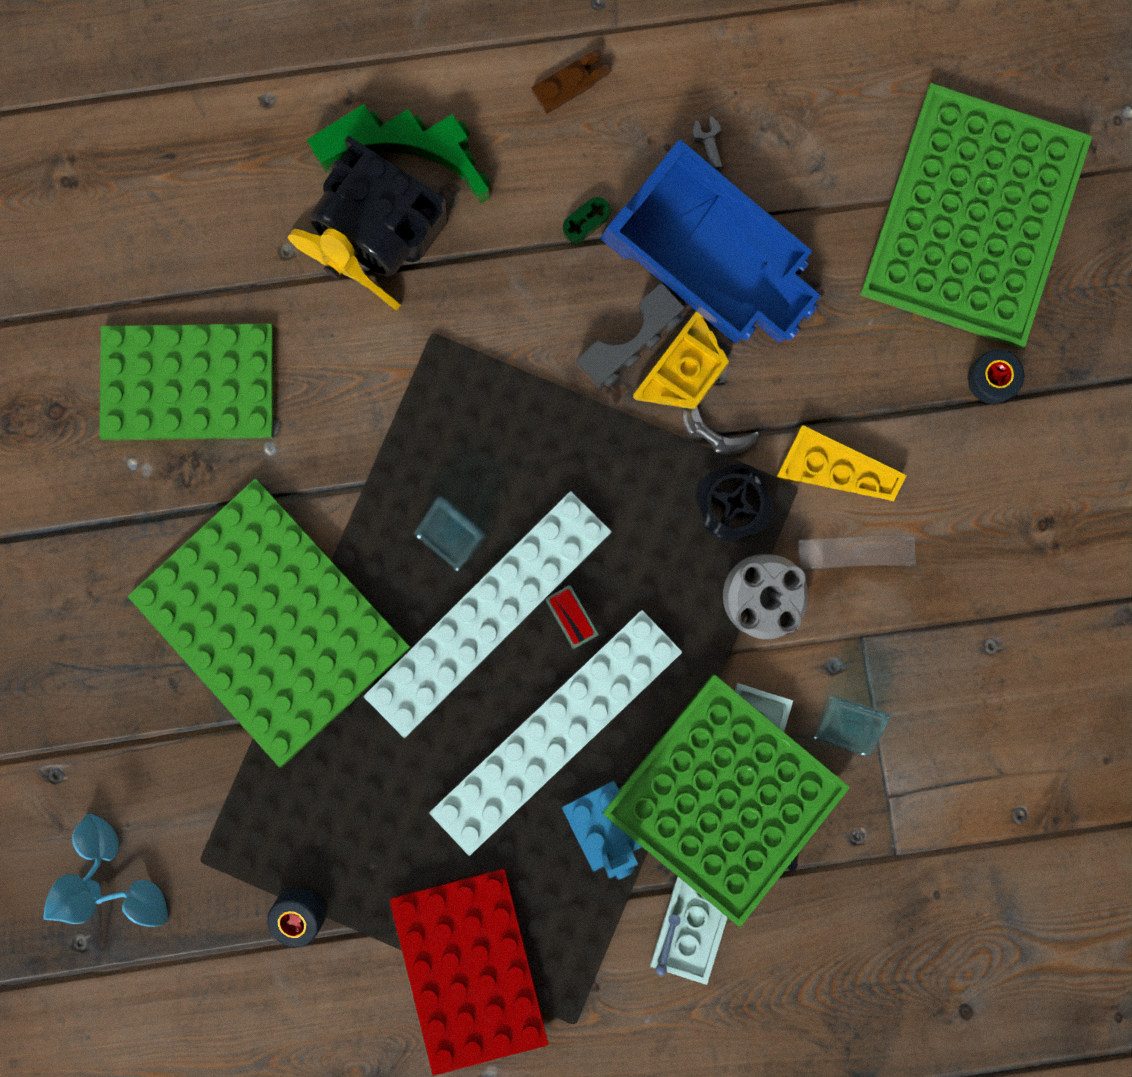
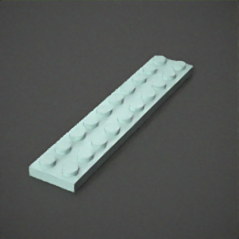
[363,491,612,738]
[429,610,682,856]
[650,683,793,985]

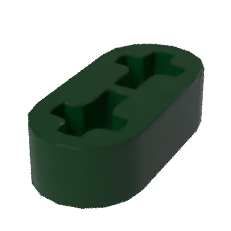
[563,197,610,243]

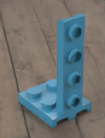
[562,781,642,880]

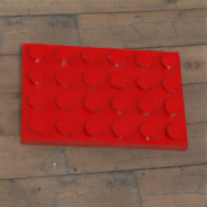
[389,868,549,1076]

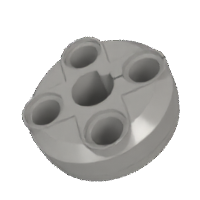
[723,554,808,639]

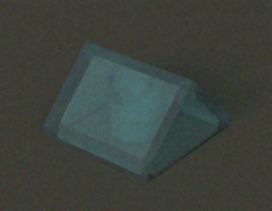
[414,496,487,571]
[814,696,890,757]

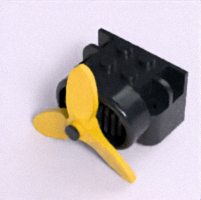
[288,135,447,311]

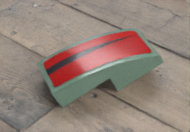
[545,585,599,649]

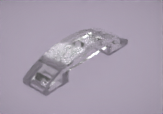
[799,536,916,569]

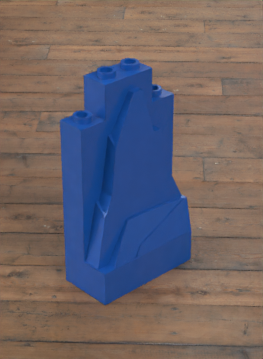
[600,139,821,343]

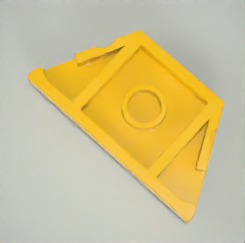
[633,311,729,409]

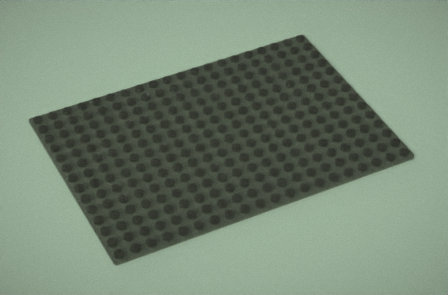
[200,334,798,1024]

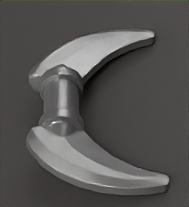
[683,408,759,456]

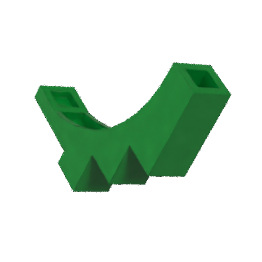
[307,104,491,204]

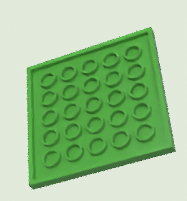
[601,674,850,927]

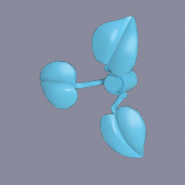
[43,814,168,927]

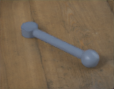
[655,914,681,976]

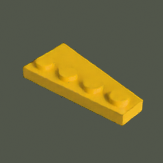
[776,425,907,501]

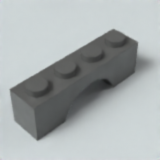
[576,283,684,390]

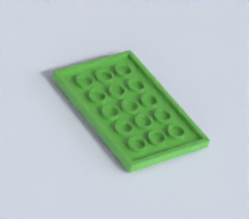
[99,324,274,441]

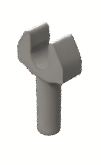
[692,116,723,170]

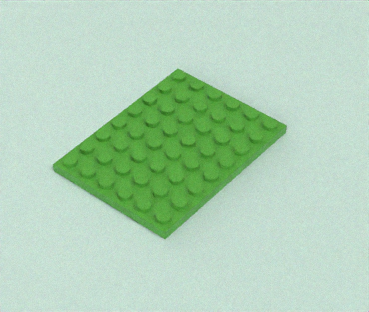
[860,83,1092,349]
[127,478,411,768]

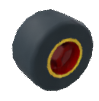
[967,349,1025,404]
[267,887,326,948]

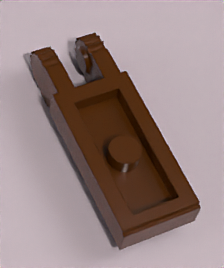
[531,49,612,114]

